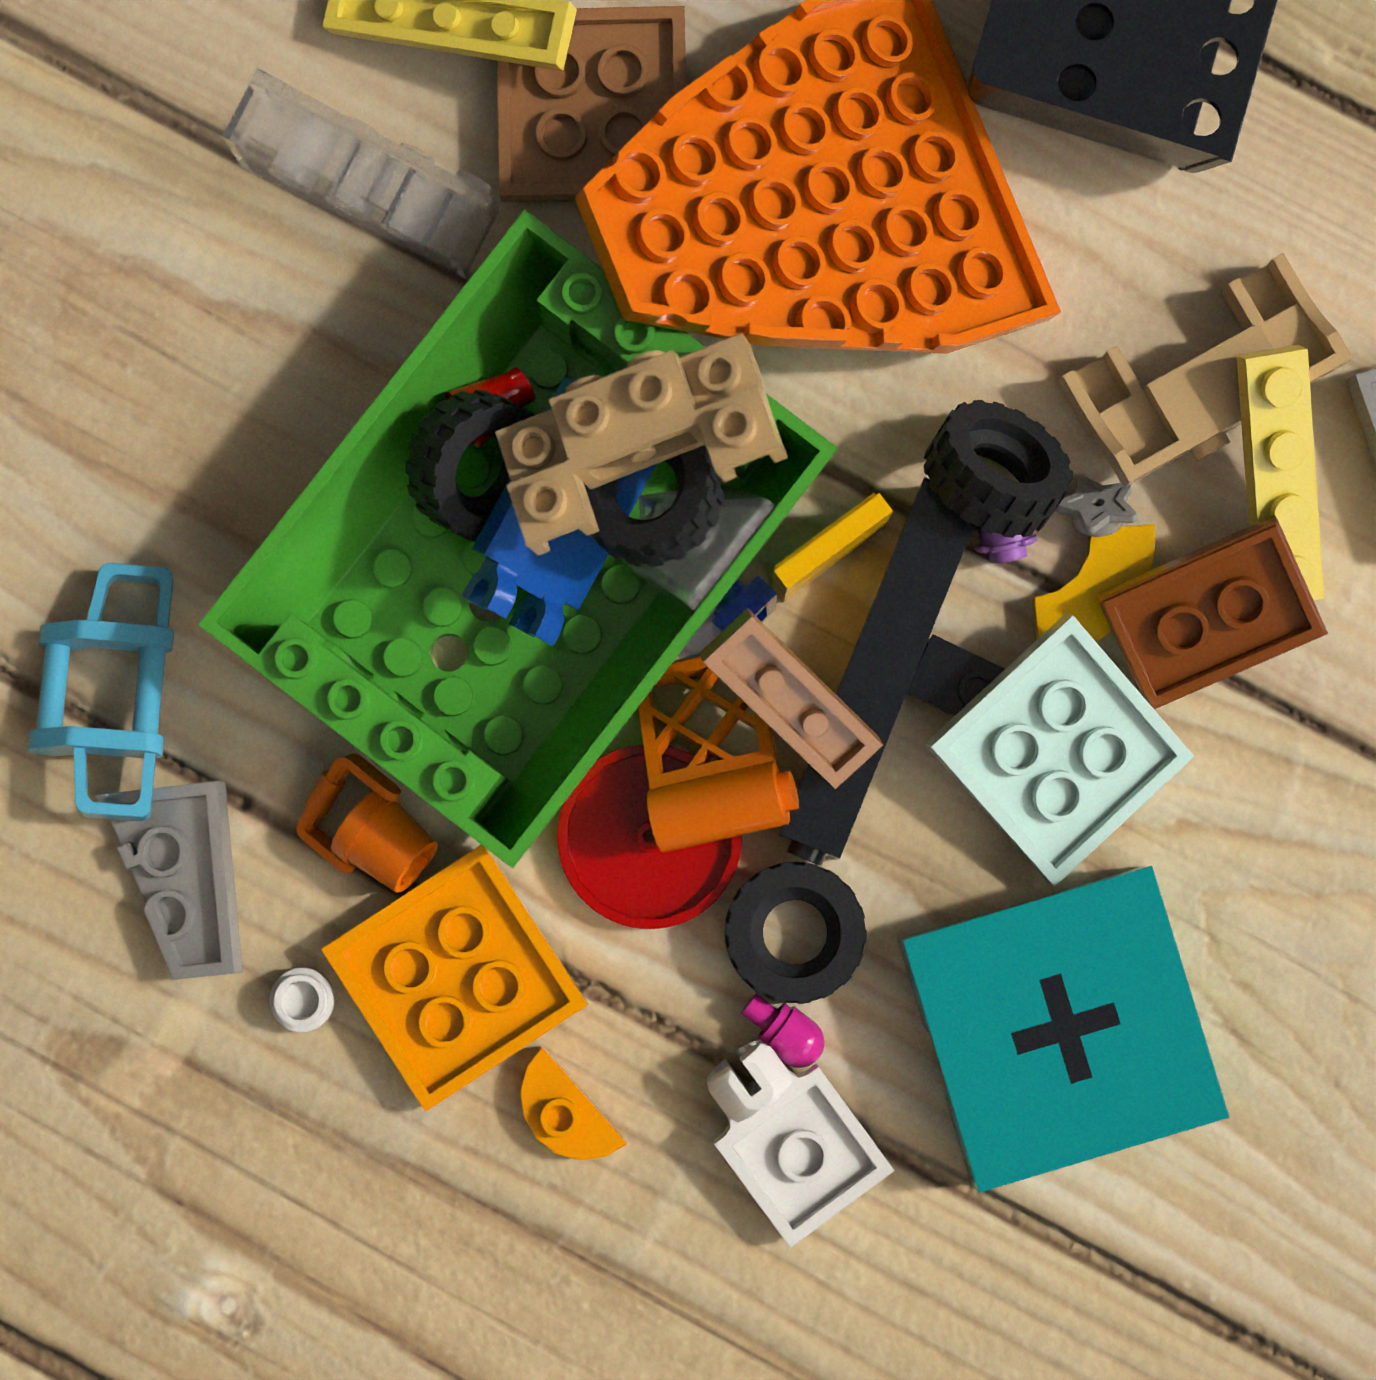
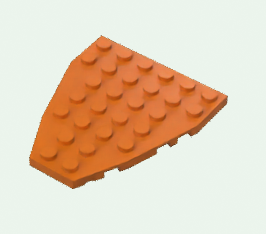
[574,0,1061,354]

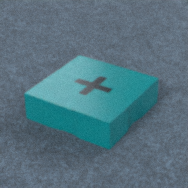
[897,866,1230,1193]

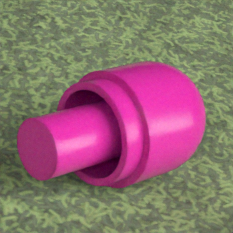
[740,993,825,1068]

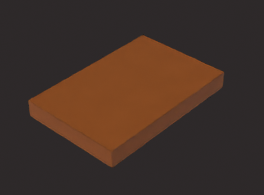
[1096,515,1328,709]

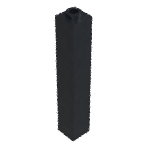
[778,477,975,866]

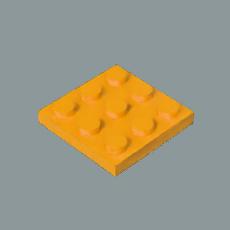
[321,845,589,1112]

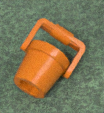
[297,753,438,893]

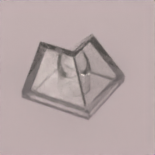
[621,484,776,611]

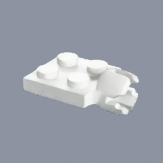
[707,1039,895,1248]

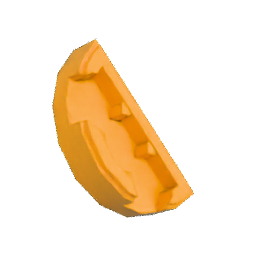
[520,1047,628,1161]

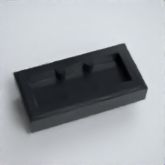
[907,634,1005,716]

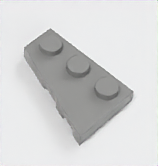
[95,781,243,980]

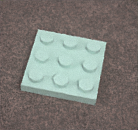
[925,613,1194,887]

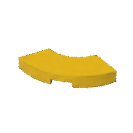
[1032,524,1155,642]

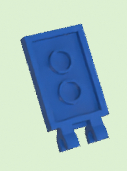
[461,377,657,646]

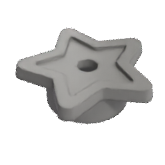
[1055,476,1137,537]

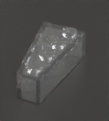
[222,67,499,278]

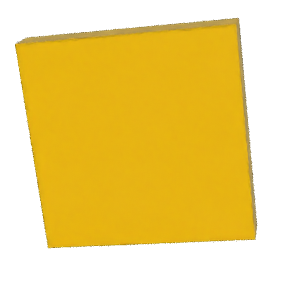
[770,493,893,602]

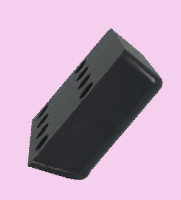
[968,0,1278,173]

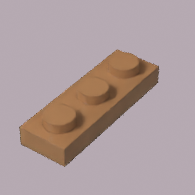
[699,608,883,789]

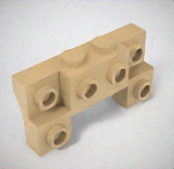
[1057,253,1353,488]
[495,333,788,556]

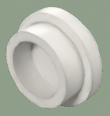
[270,968,335,1032]

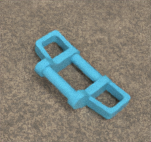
[27,563,174,821]

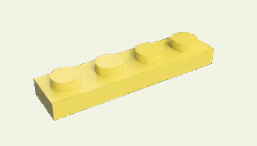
[322,0,577,71]
[1236,345,1324,600]

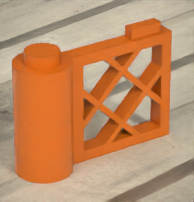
[638,657,799,853]

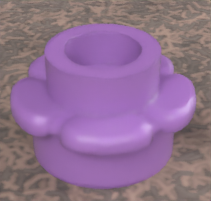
[974,526,1037,563]

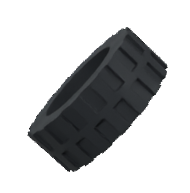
[405,389,535,542]
[923,400,1073,538]
[584,445,724,567]
[724,862,867,1004]

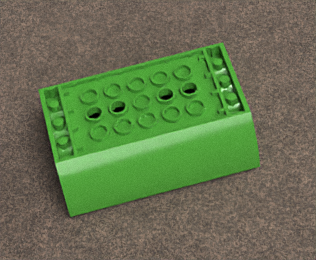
[198,209,838,869]

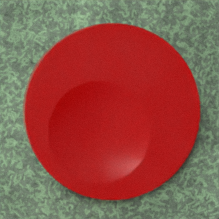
[557,744,742,929]

